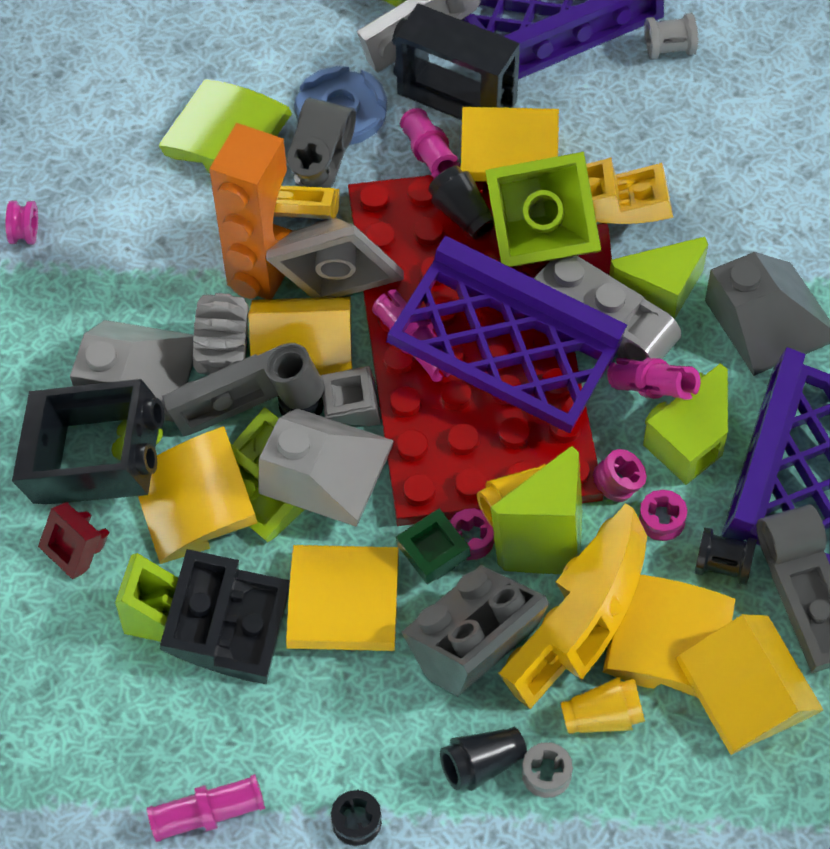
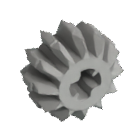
[193,293,249,375]

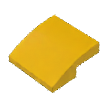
[586,158,674,224]
[274,185,340,220]
[138,426,258,564]
[286,545,399,651]
[603,574,736,698]

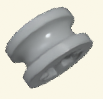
[522,742,573,798]

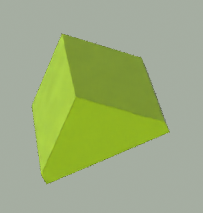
[491,446,583,574]

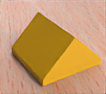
[461,107,559,181]
[248,296,352,375]
[676,614,824,755]

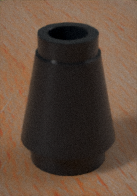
[428,166,495,240]
[440,727,527,791]

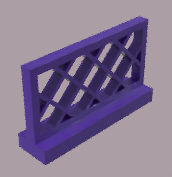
[461,0,664,80]
[386,236,627,433]
[721,347,830,564]

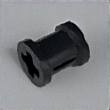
[695,527,757,585]

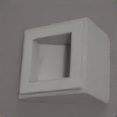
[320,366,381,426]

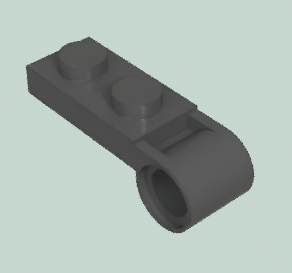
[162,343,324,436]
[757,504,830,673]

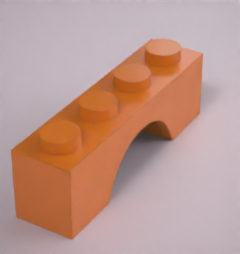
[209,123,293,299]

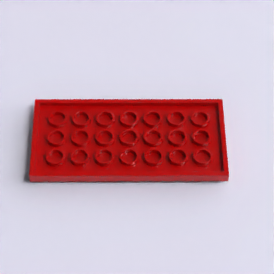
[348,175,604,526]

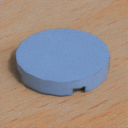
[294,66,387,145]

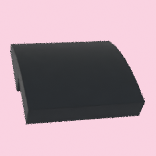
[160,549,290,684]

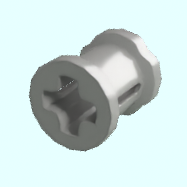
[644,13,698,59]

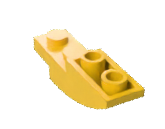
[499,503,647,709]

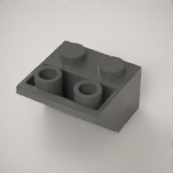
[401,565,549,697]

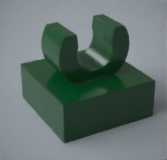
[396,508,471,585]

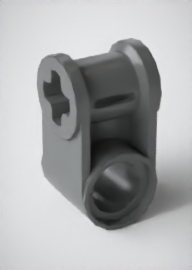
[287,97,356,188]

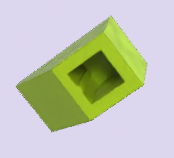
[643,363,728,485]

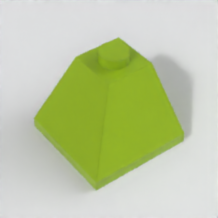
[485,151,601,268]

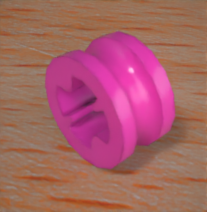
[5,200,39,245]
[593,449,647,502]
[639,489,688,541]
[450,509,495,560]

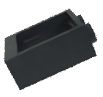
[392,3,520,120]
[12,379,165,504]

